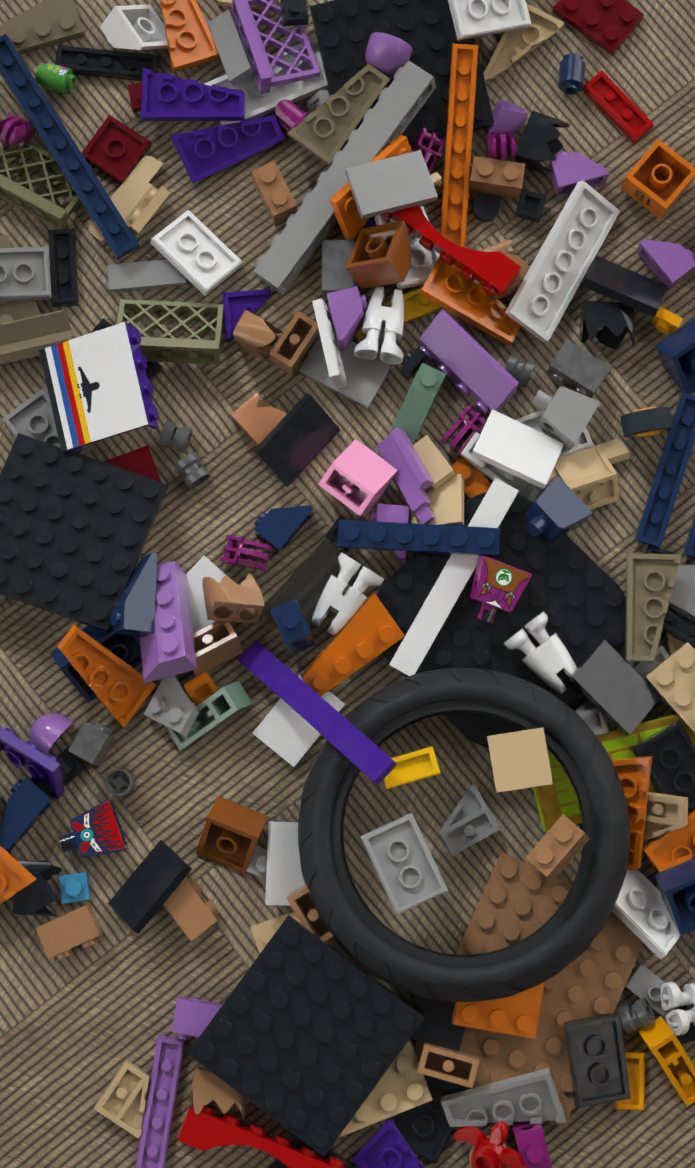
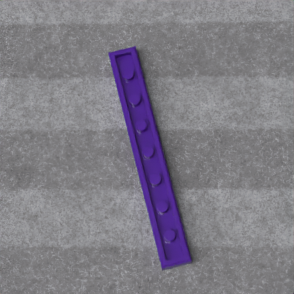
[238,640,397,785]

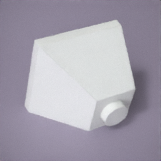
[100,4,168,50]

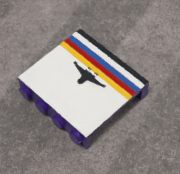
[39,322,159,453]

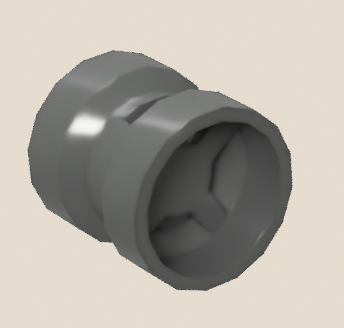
[505,355,535,388]
[159,420,193,453]
[175,452,211,489]
[105,769,135,797]
[618,998,655,1034]

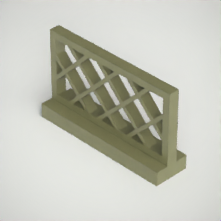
[0,141,80,229]
[117,299,224,365]

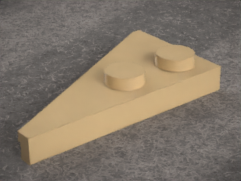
[483,3,565,85]

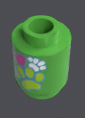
[35,62,76,94]

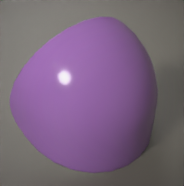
[365,32,412,78]
[488,100,528,134]
[29,713,74,755]

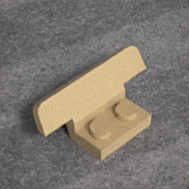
[89,156,170,242]
[534,439,630,510]

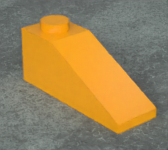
[638,1016,695,1107]

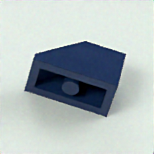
[254,506,314,554]

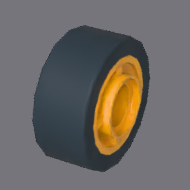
[620,407,673,438]

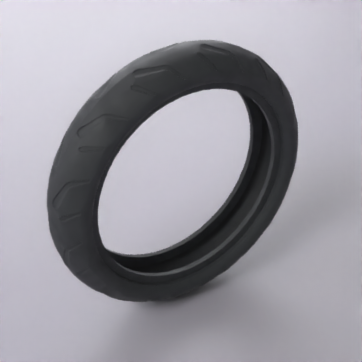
[298,668,630,1002]

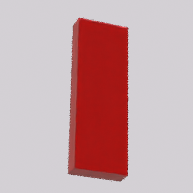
[582,70,654,144]

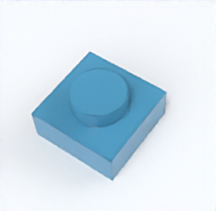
[59,872,91,904]

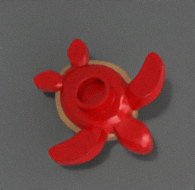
[454,1121,527,1168]

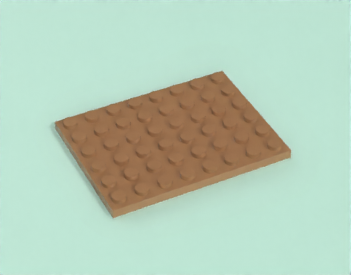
[414,852,643,1128]

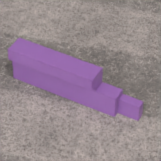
[376,427,435,524]

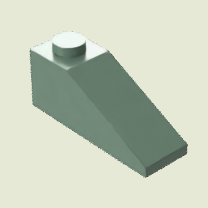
[388,363,446,445]
[166,681,253,751]

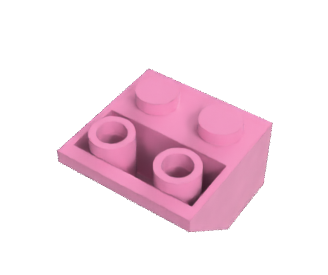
[318,439,398,516]

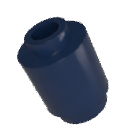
[558,53,585,95]

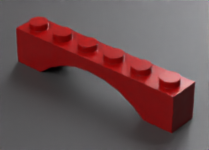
[380,205,521,299]
[177,1105,348,1168]

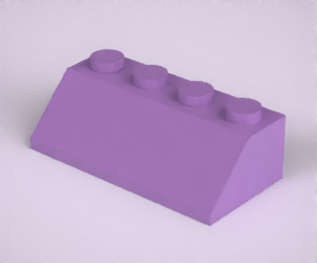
[418,309,519,415]
[140,561,197,683]

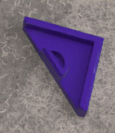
[223,289,271,342]

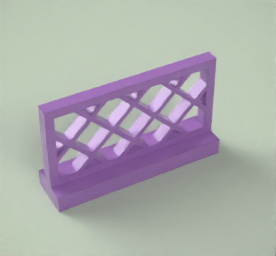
[231,0,321,95]

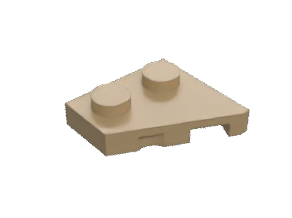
[644,792,688,840]
[94,1059,149,1139]

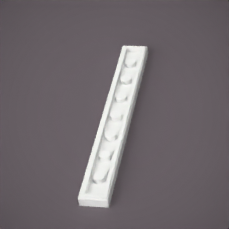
[389,478,519,676]

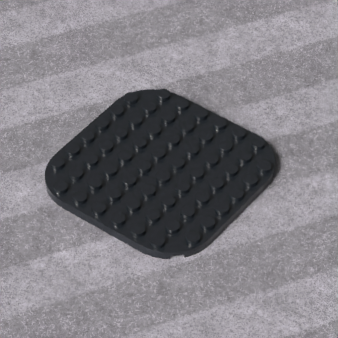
[376,492,626,748]

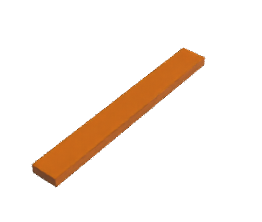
[440,44,479,247]

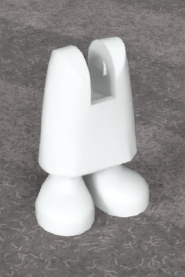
[354,286,404,364]
[312,552,384,636]
[504,611,577,695]
[660,982,695,1036]

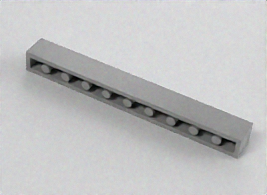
[254,60,436,295]

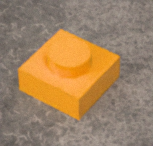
[651,306,683,334]

